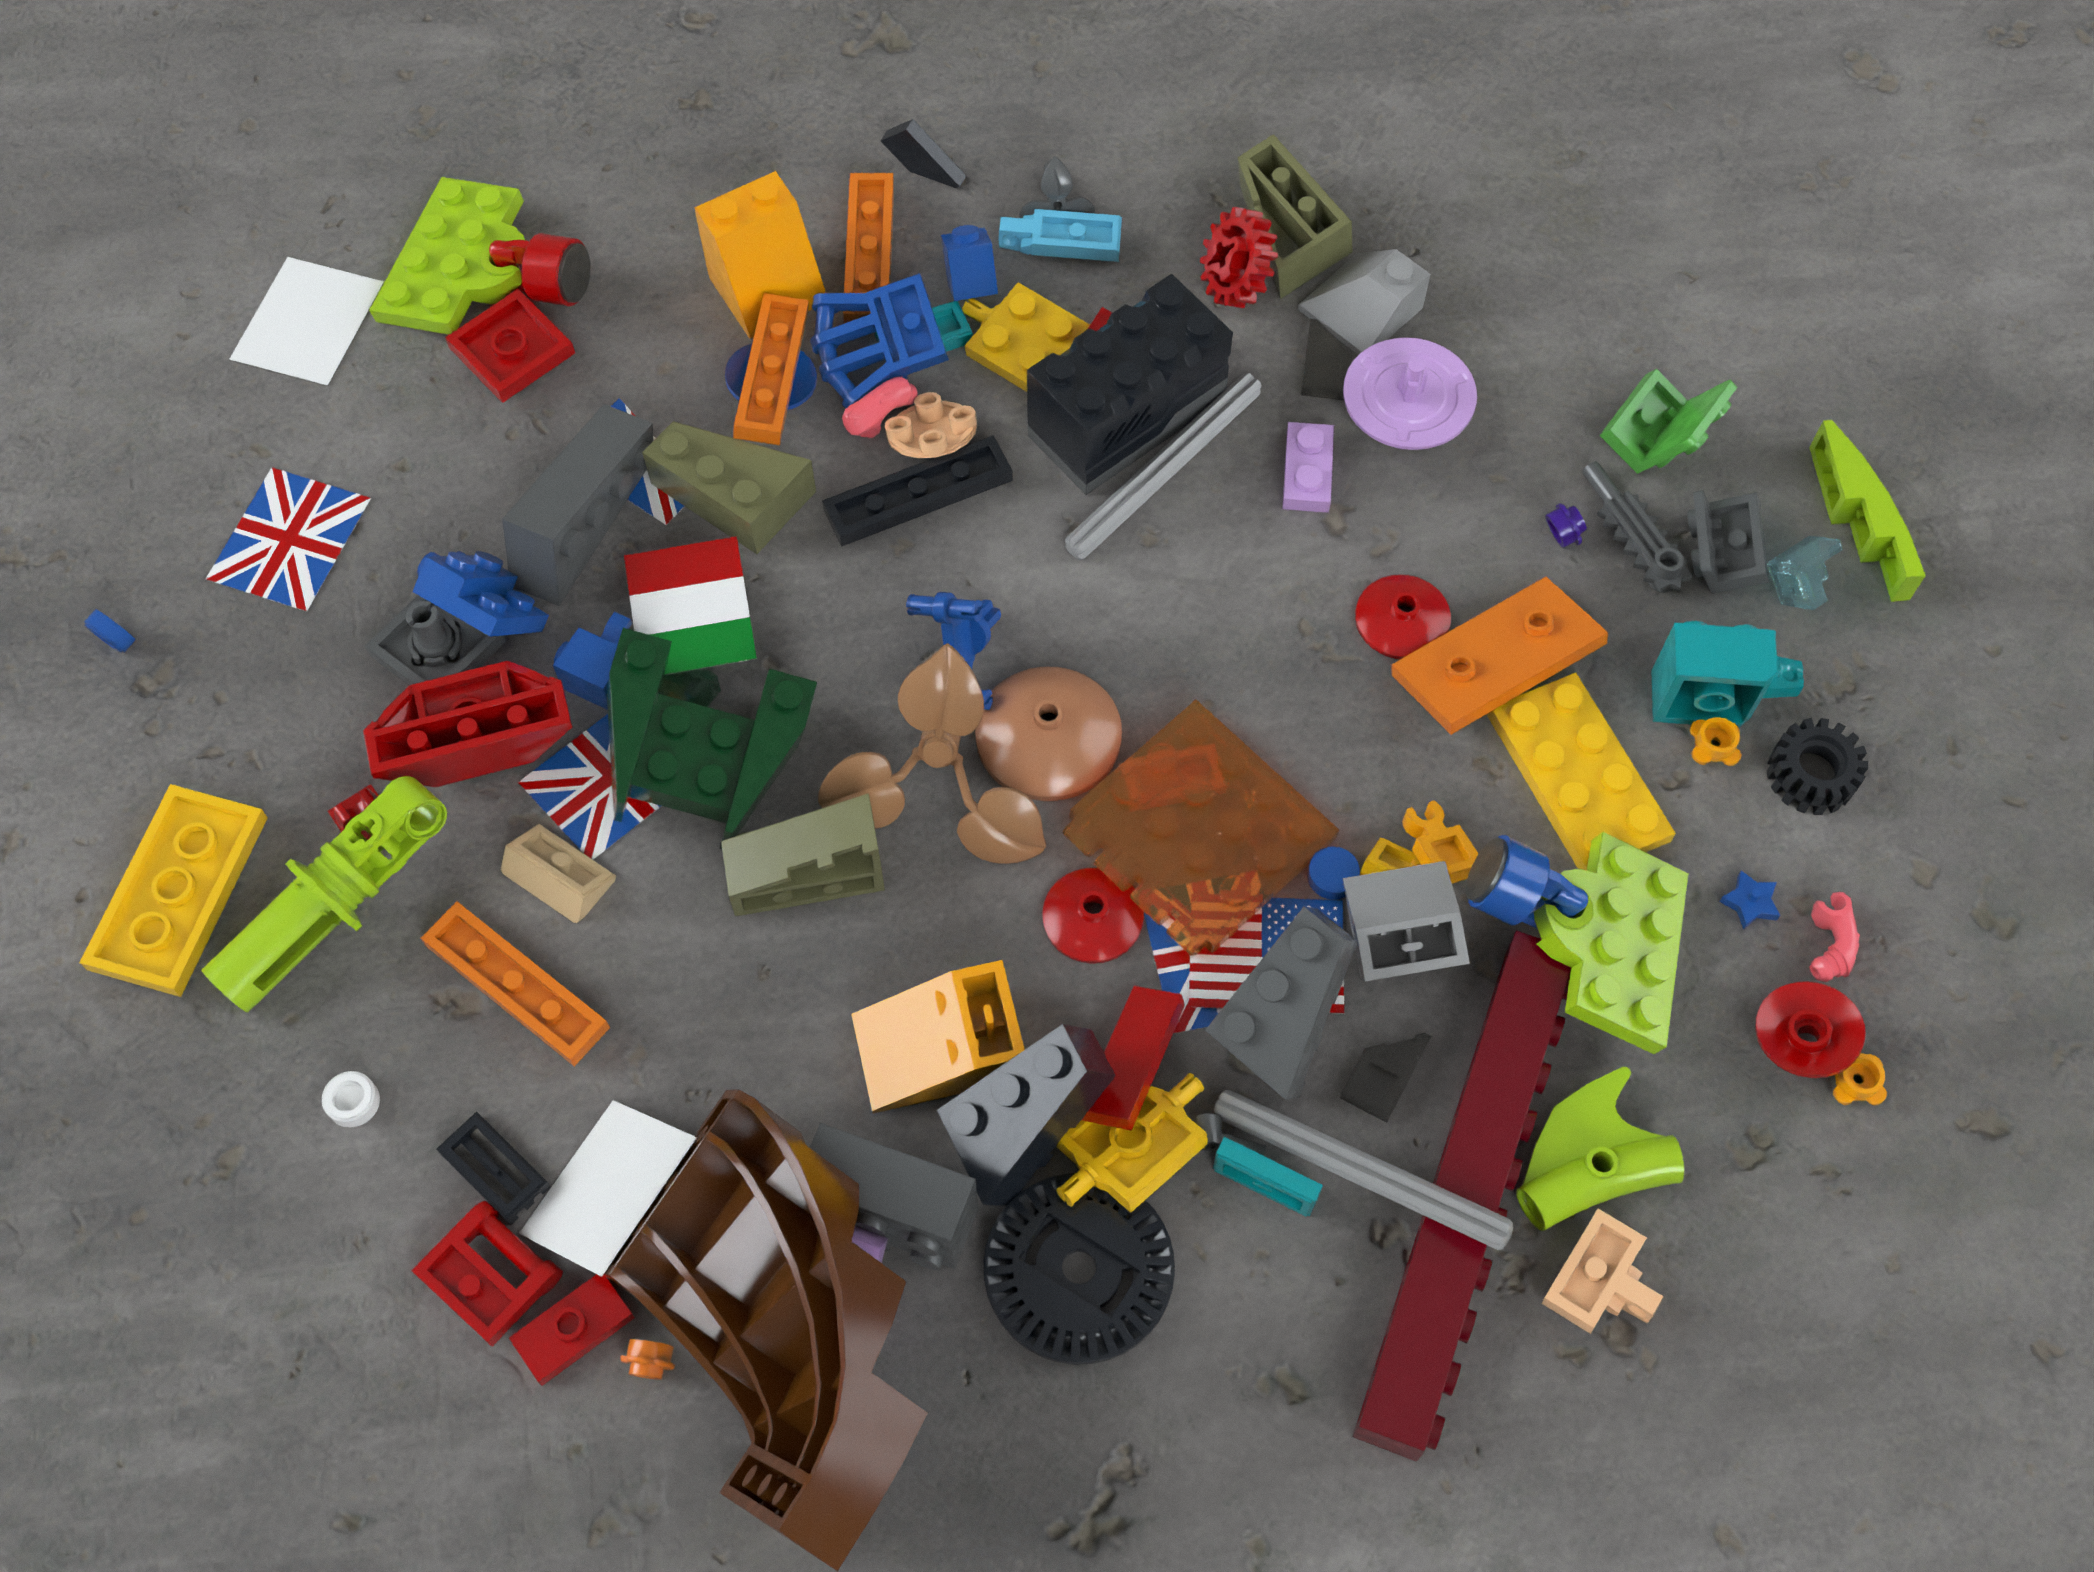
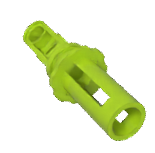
[201,776,447,1013]

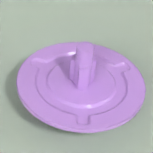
[1343,338,1477,450]

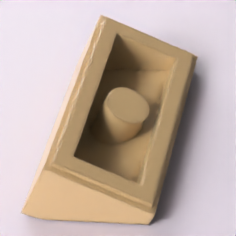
[501,824,616,923]

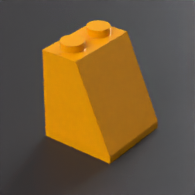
[694,171,826,339]

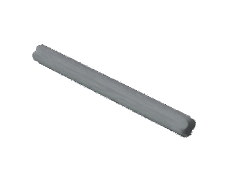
[1065,373,1262,560]
[1214,1090,1514,1250]

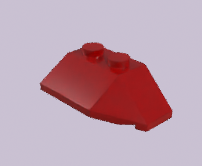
[363,661,573,787]

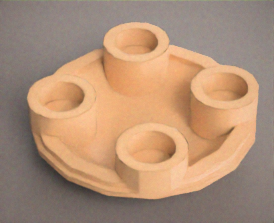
[884,392,977,458]

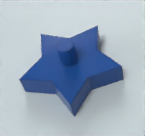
[1719,871,1781,929]

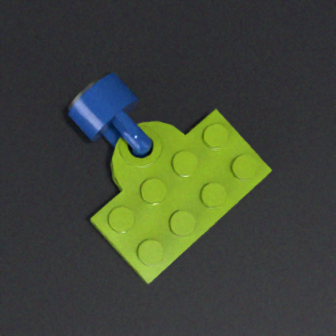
[1466,832,1689,1054]

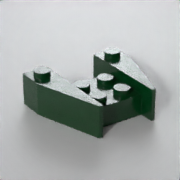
[607,628,817,849]

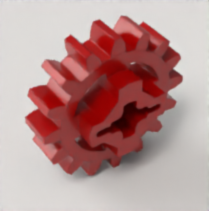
[1200,207,1278,308]

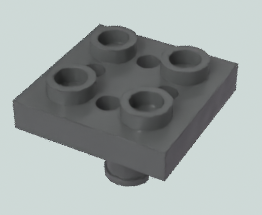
[365,595,506,685]

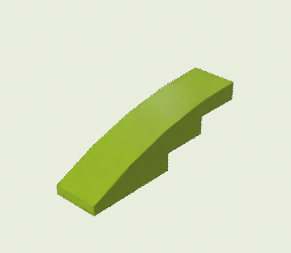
[1809,420,1926,602]

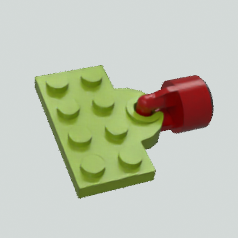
[369,177,591,335]

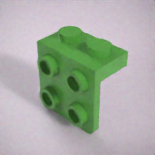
[1599,368,1737,474]

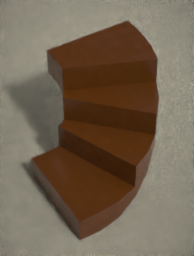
[603,1089,928,1572]

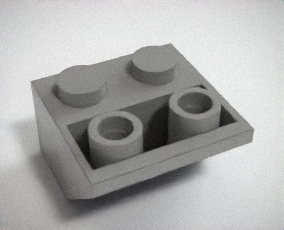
[1342,861,1470,982]

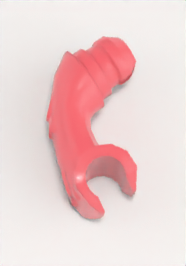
[842,377,918,438]
[1809,892,1860,982]

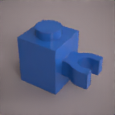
[941,225,998,301]
[553,612,632,710]

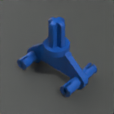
[906,592,1001,711]

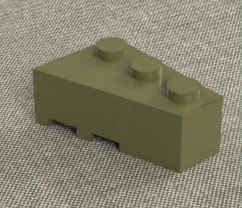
[1237,134,1353,299]
[642,421,816,554]

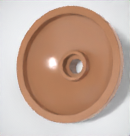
[975,667,1122,801]

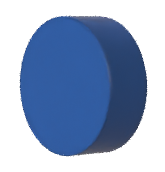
[84,609,136,653]
[1307,847,1360,900]

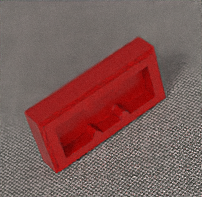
[509,1274,635,1386]

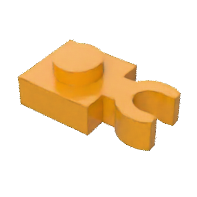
[1402,800,1479,884]

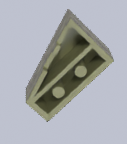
[721,793,885,917]

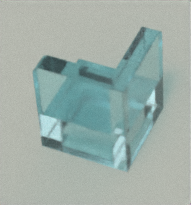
[1767,535,1843,610]

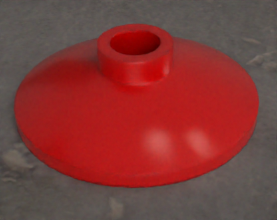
[1355,574,1451,659]
[1042,868,1144,964]
[1755,981,1866,1078]

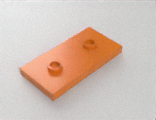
[1391,577,1608,735]

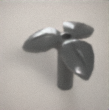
[1019,156,1095,218]

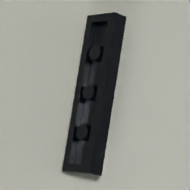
[822,435,1013,547]

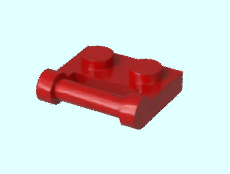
[411,1201,563,1347]

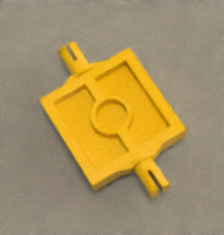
[962,282,1090,392]
[1056,1073,1208,1213]

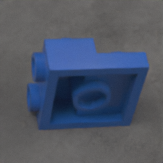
[412,551,549,637]

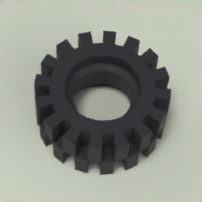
[1767,718,1868,815]

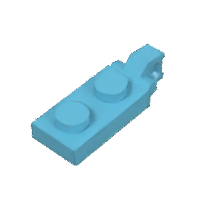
[998,209,1122,262]

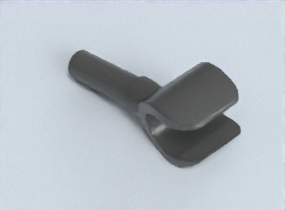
[1194,1113,1266,1156]

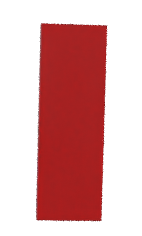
[1082,986,1185,1131]

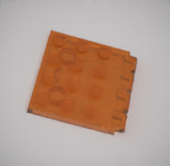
[1062,700,1340,957]

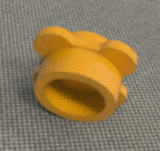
[1690,717,1742,766]
[1833,1053,1887,1106]

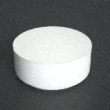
[322,1071,380,1128]

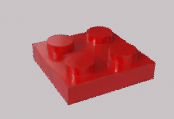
[445,289,575,403]

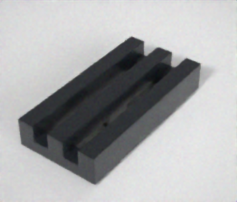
[436,1111,551,1225]

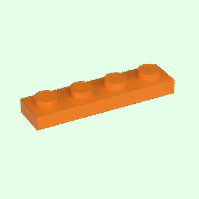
[843,173,894,323]
[733,293,809,445]
[420,901,610,1067]

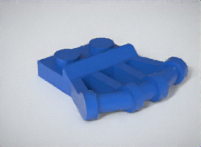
[810,273,949,409]

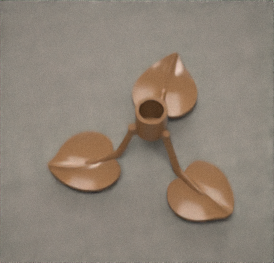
[818,643,1046,864]

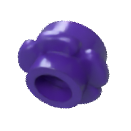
[1545,503,1587,548]

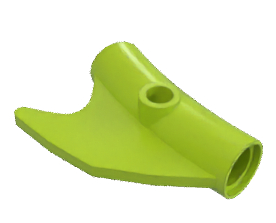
[1516,1067,1684,1231]

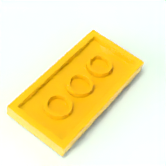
[1487,672,1676,870]
[79,784,268,997]

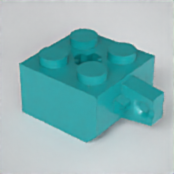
[1651,621,1804,728]

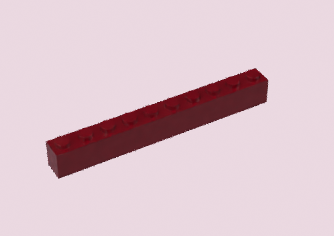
[1352,930,1571,1462]

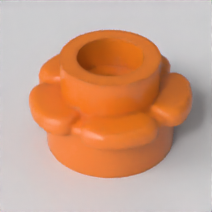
[620,1339,675,1380]

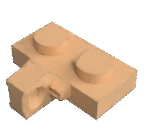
[1542,1209,1663,1334]

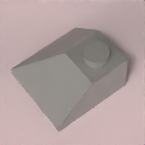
[1298,249,1431,355]

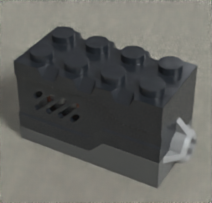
[1027,274,1233,495]

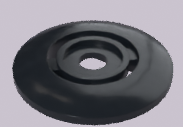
[983,1173,1175,1365]

